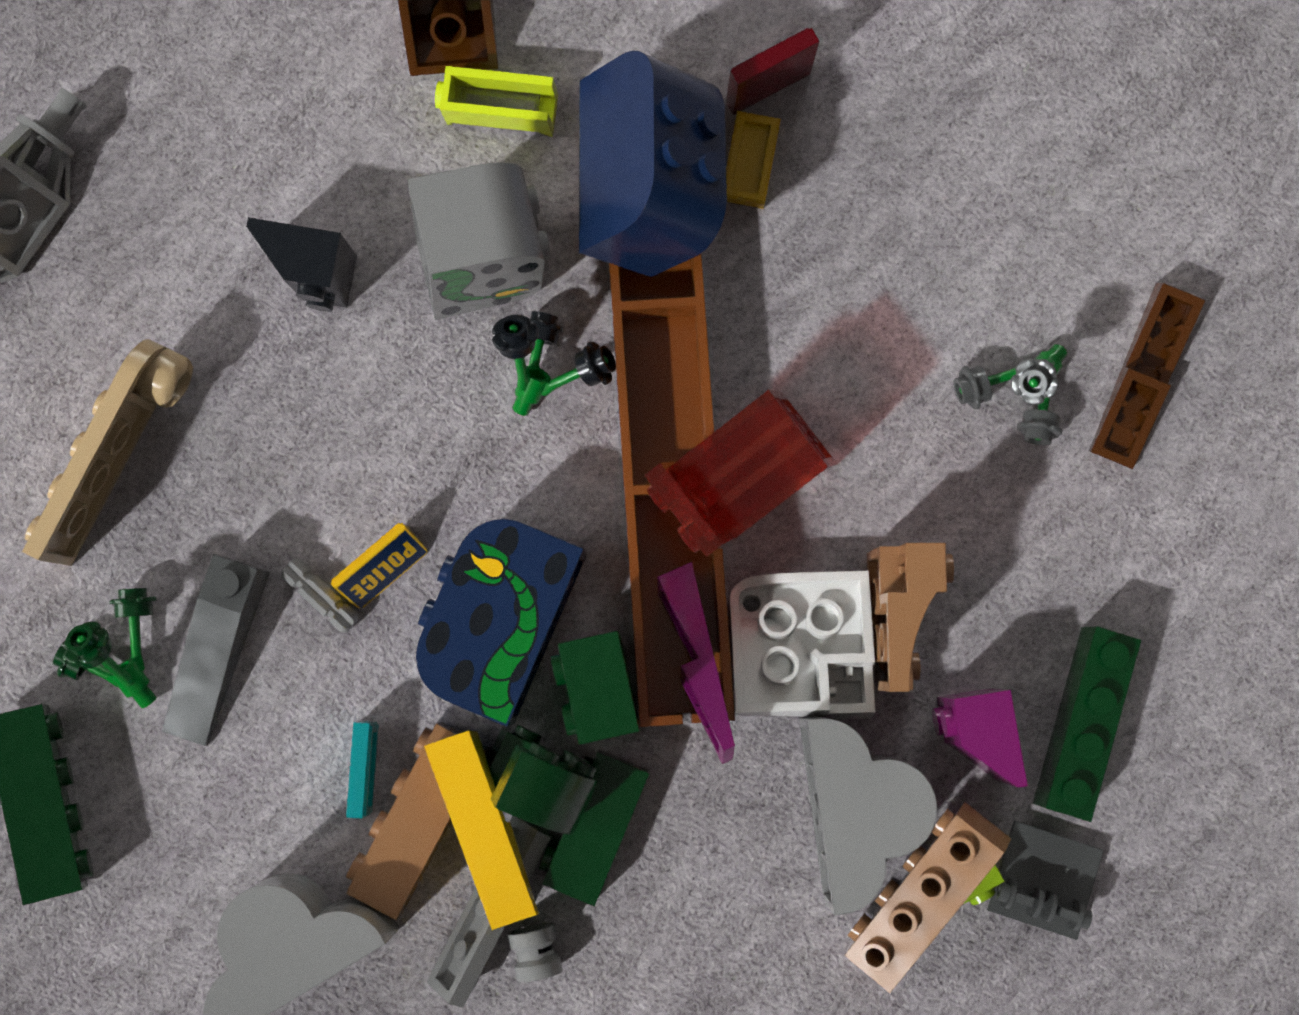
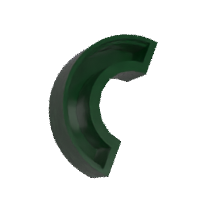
[487,724,599,835]

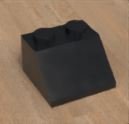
[246,217,357,312]

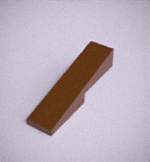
[1089,283,1206,469]

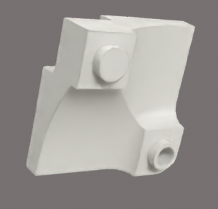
[728,571,876,720]

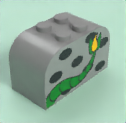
[407,163,551,320]

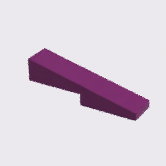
[658,562,735,764]

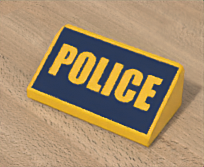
[330,523,428,609]

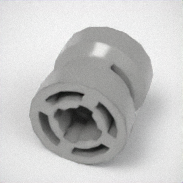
[508,923,563,982]

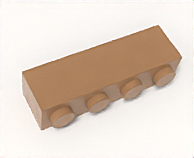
[346,722,490,920]

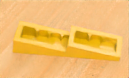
[424,730,539,930]

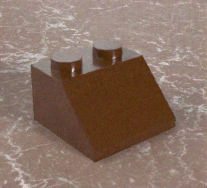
[398,0,498,76]

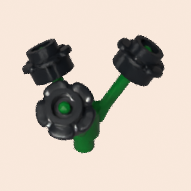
[492,311,616,416]

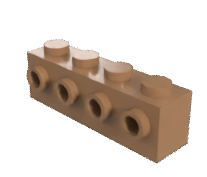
[844,802,1012,993]

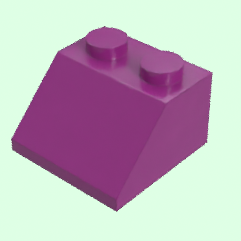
[932,688,1028,788]

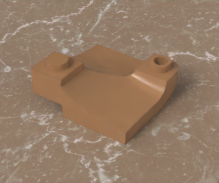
[867,543,954,692]

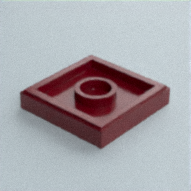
[726,28,820,115]

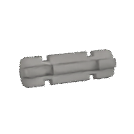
[281,558,360,633]

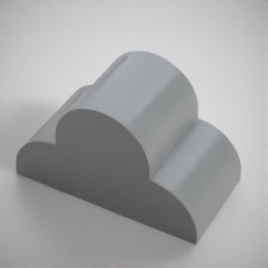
[799,717,937,916]
[203,873,400,1015]

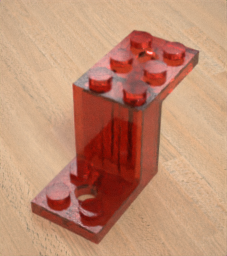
[645,390,838,557]

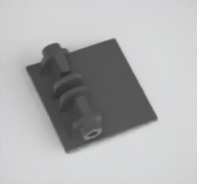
[987,821,1104,940]

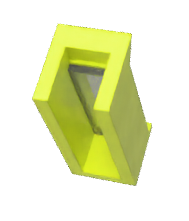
[435,66,558,138]

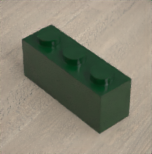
[538,749,649,907]

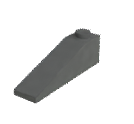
[162,554,270,746]

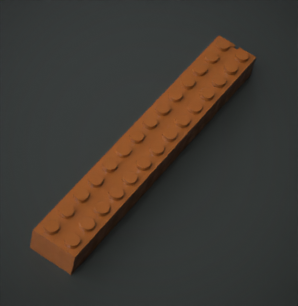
[609,254,735,727]

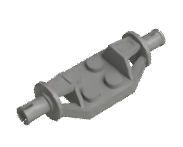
[0,88,86,283]

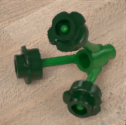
[53,588,157,709]

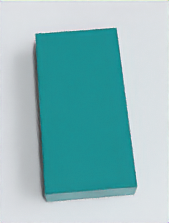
[346,721,379,819]

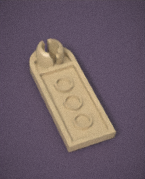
[22,339,193,566]

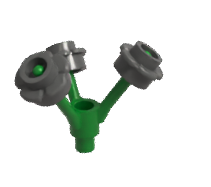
[953,344,1067,446]

